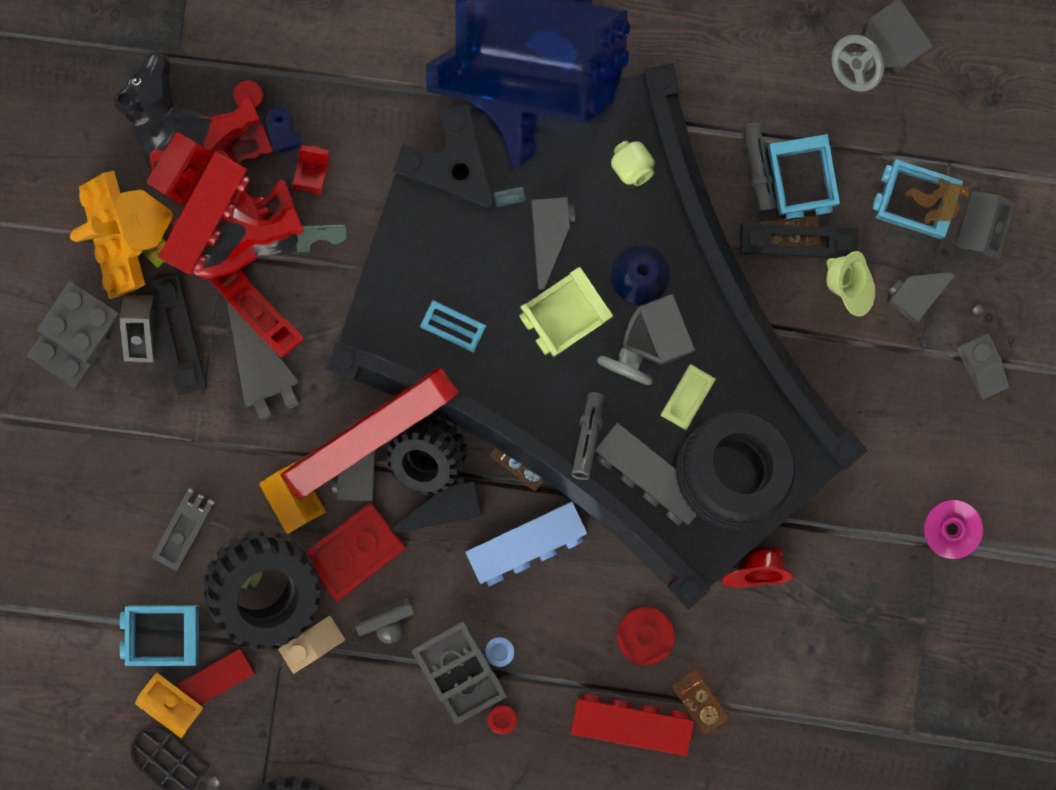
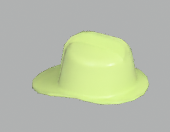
[826,251,875,317]

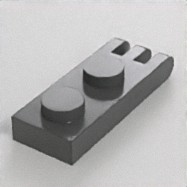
[151,488,215,572]

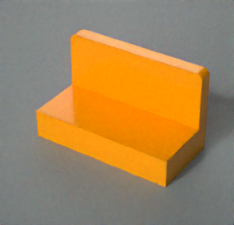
[259,462,326,534]
[135,672,203,738]

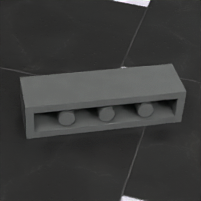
[595,423,696,526]

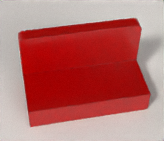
[147,132,214,206]

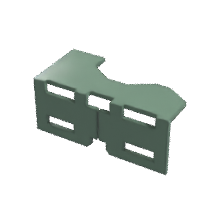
[297,225,347,252]

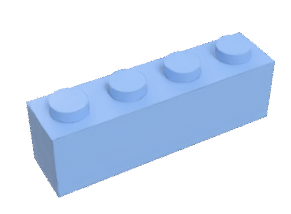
[465,502,587,587]

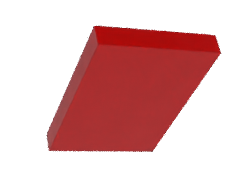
[306,502,407,602]

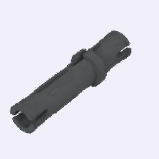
[742,122,777,212]
[571,392,606,480]

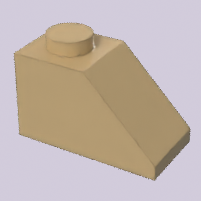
[278,616,346,674]

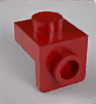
[293,145,329,195]

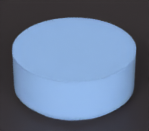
[485,637,514,667]

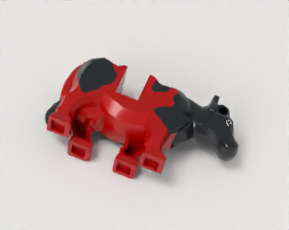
[114,52,305,279]

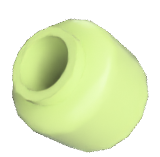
[611,141,655,186]

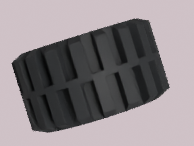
[386,414,467,495]

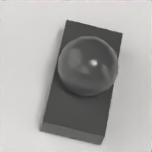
[355,597,414,644]

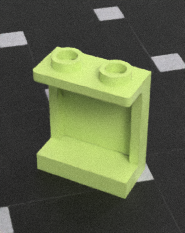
[519,267,613,357]

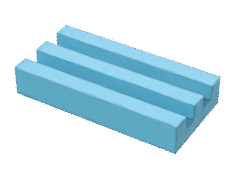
[420,300,486,353]

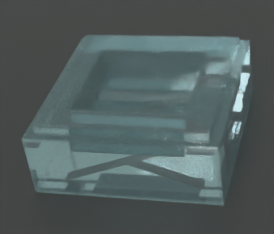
[493,187,525,207]

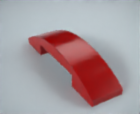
[209,269,305,359]

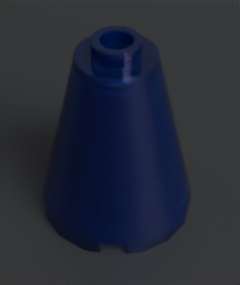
[611,245,670,304]

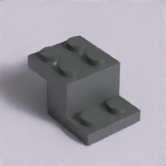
[27,281,120,389]
[411,621,507,725]

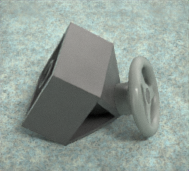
[831,0,933,92]
[597,294,695,385]

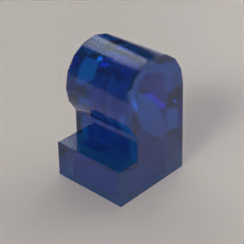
[266,107,303,155]

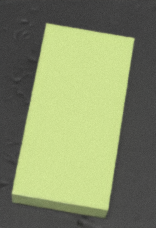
[660,364,716,430]

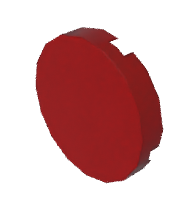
[616,607,675,666]

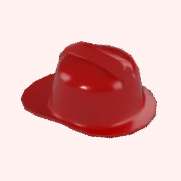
[722,548,793,588]

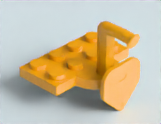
[70,171,173,299]

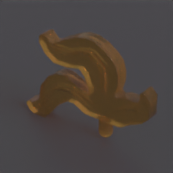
[905,178,970,225]

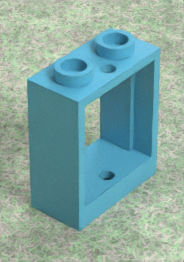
[767,134,840,220]
[872,159,963,239]
[120,605,199,666]

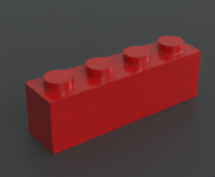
[158,152,251,275]
[571,693,694,756]

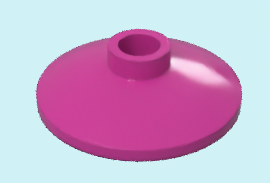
[924,500,983,559]

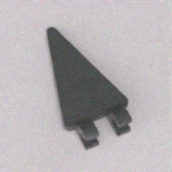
[228,303,300,421]

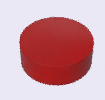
[233,80,264,109]
[488,704,517,735]

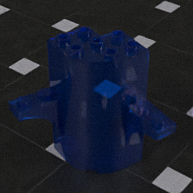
[426,0,630,167]

